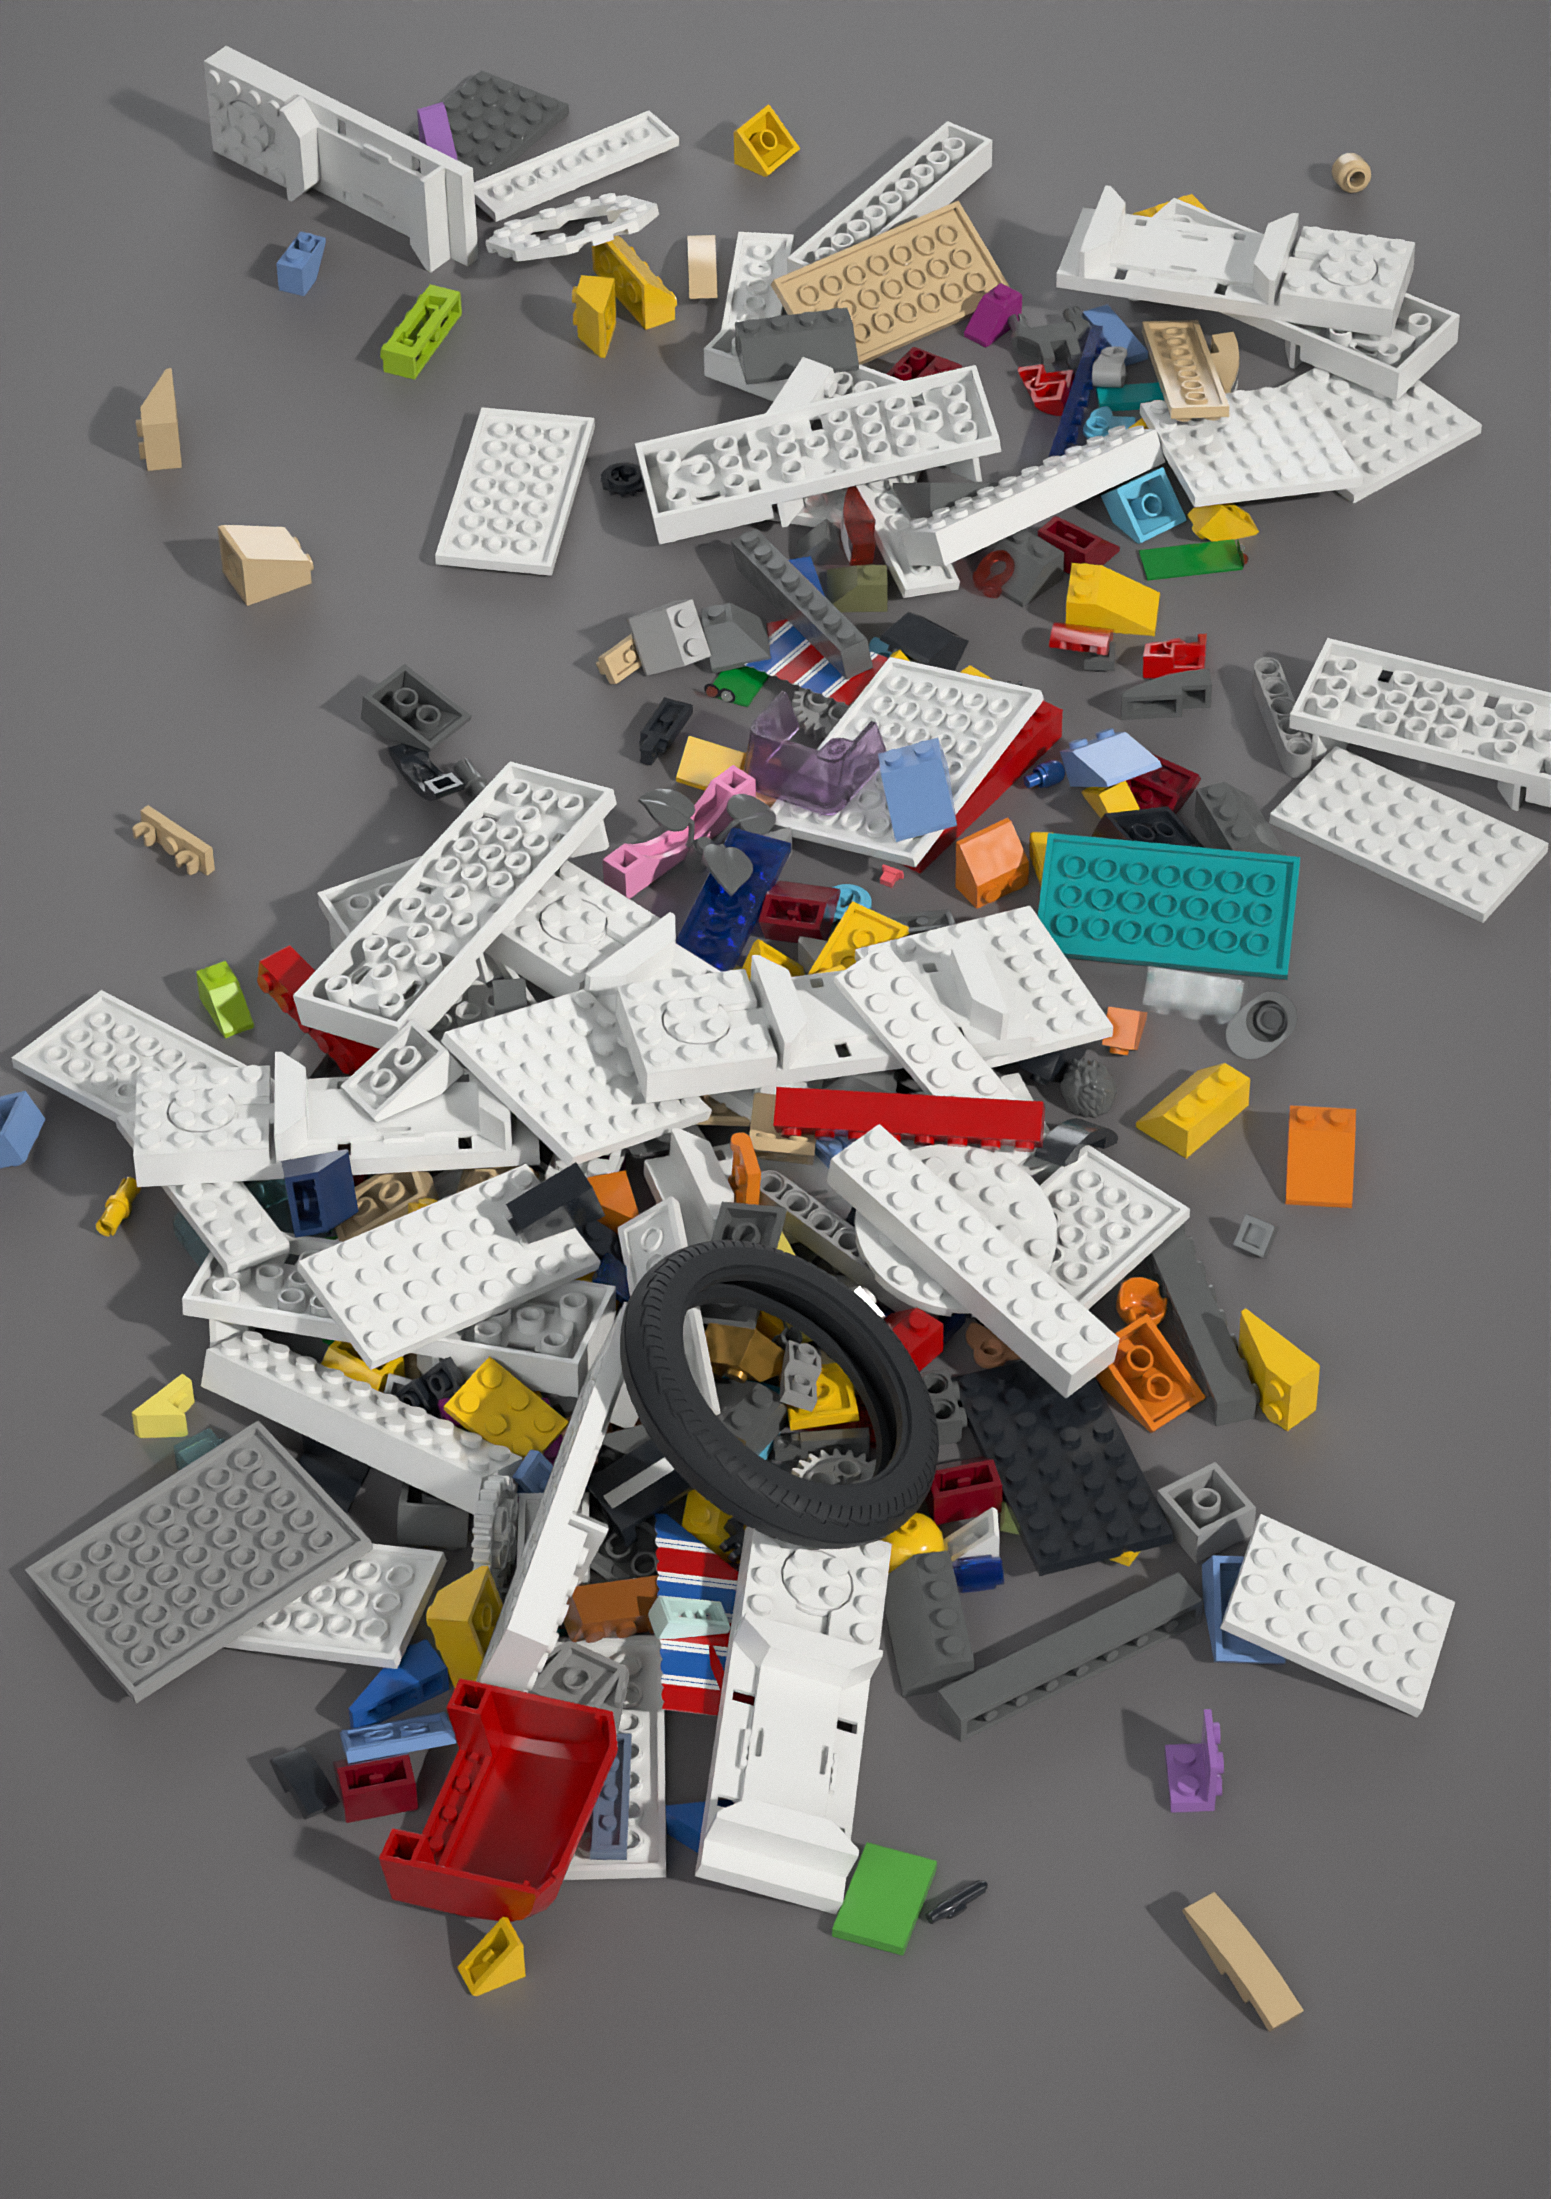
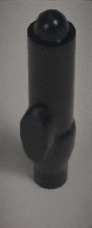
[926,1880,988,1924]

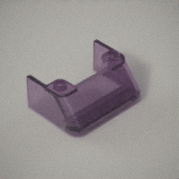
[743,691,887,816]

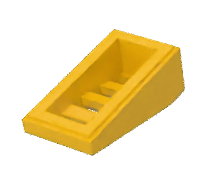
[1029,832,1051,886]

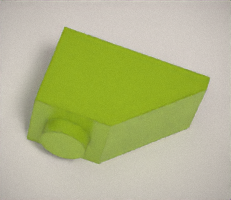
[196,961,254,1038]

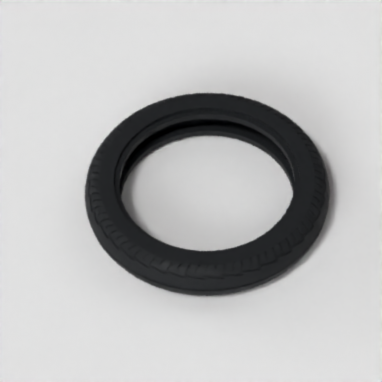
[620,1240,939,1549]

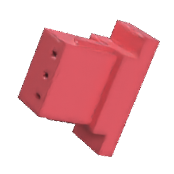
[880,864,904,888]

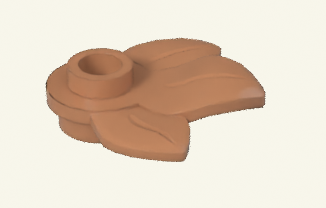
[966,1323,1021,1369]

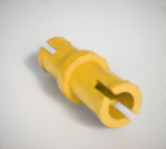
[96,1177,141,1237]

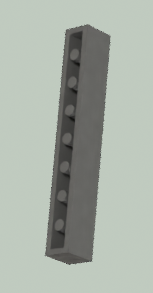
[731,529,873,680]
[1144,1223,1260,1426]
[938,1572,1203,1742]

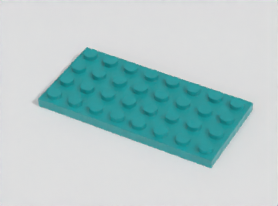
[1038,833,1301,980]

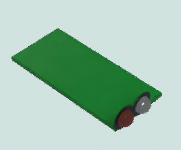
[1139,539,1249,581]
[704,666,770,707]

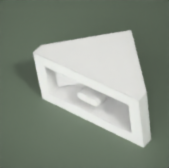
[943,1507,999,1570]

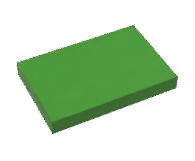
[832,1842,937,1956]

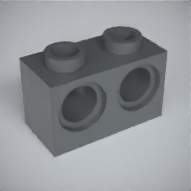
[920,1368,967,1445]

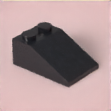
[1091,806,1205,848]

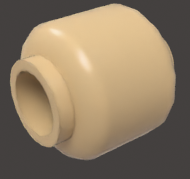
[1332,153,1371,193]

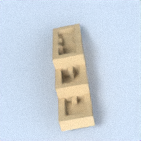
[687,235,717,299]
[1182,1892,1304,2032]

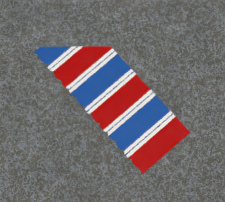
[744,619,889,706]
[654,1513,753,1716]

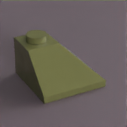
[827,565,887,612]

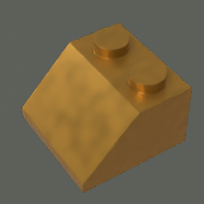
[705,1323,785,1383]

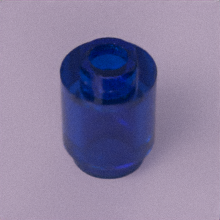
[953,1554,1004,1594]

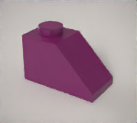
[964,283,1022,348]

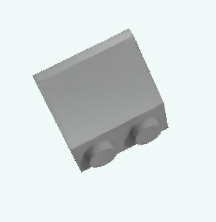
[627,599,711,676]

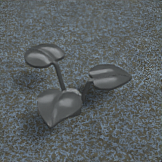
[638,789,776,896]

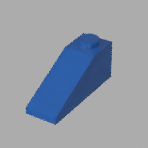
[349,1639,449,1729]

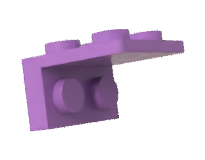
[1164,1709,1224,1812]

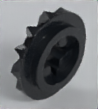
[601,462,644,497]

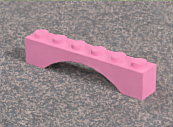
[603,765,756,899]

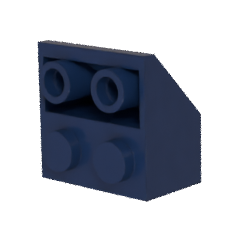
[281,1149,359,1238]

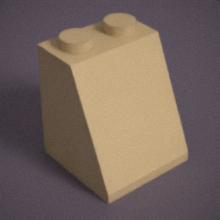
[218,525,314,606]

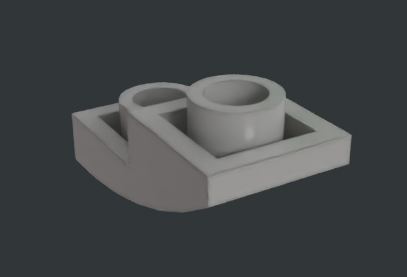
[780,1340,822,1412]

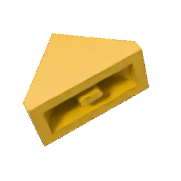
[457,1917,526,1996]

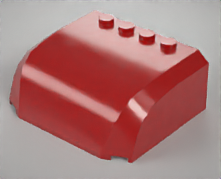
[379,1678,618,1922]

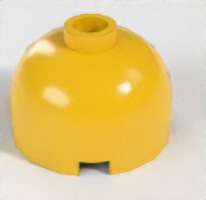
[880,1512,945,1574]

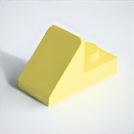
[132,1374,195,1438]

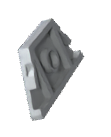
[528,1640,629,1735]

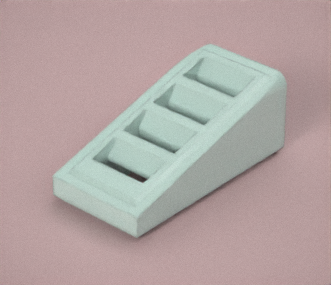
[648,1595,731,1639]

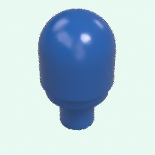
[1023,760,1065,788]

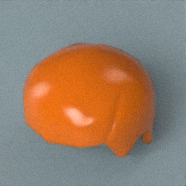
[1116,1277,1167,1325]

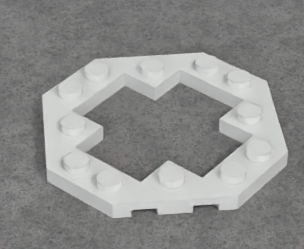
[485,193,659,262]

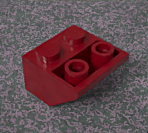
[887,346,962,381]
[1038,516,1120,574]
[759,880,841,943]
[925,1456,1002,1525]
[333,1752,418,1823]

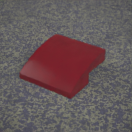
[1126,752,1201,815]

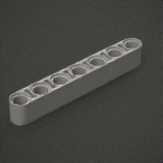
[759,1170,939,1320]

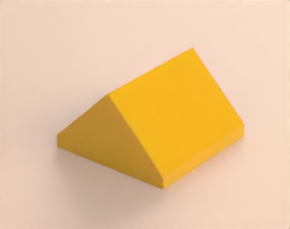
[734,104,800,177]
[676,736,758,791]

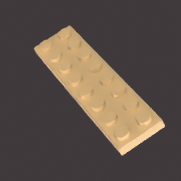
[1142,320,1230,421]

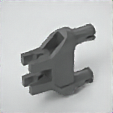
[1008,306,1092,373]

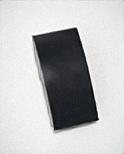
[394,1356,466,1414]
[269,1746,340,1820]

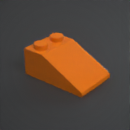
[1285,1105,1356,1208]
[1095,1314,1206,1433]

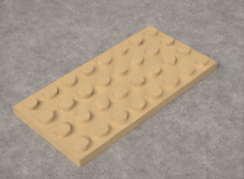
[771,200,1010,365]

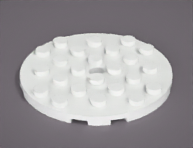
[854,1144,1057,1317]

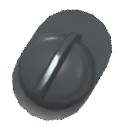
[1226,991,1298,1060]

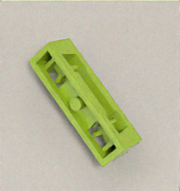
[380,284,462,380]

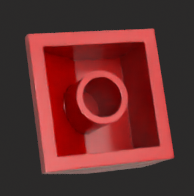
[884,1307,943,1372]

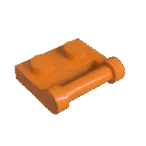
[728,1133,761,1205]

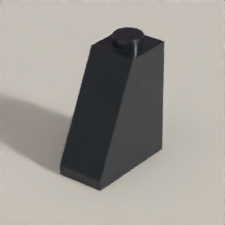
[506,1162,605,1244]

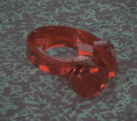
[972,550,1015,598]

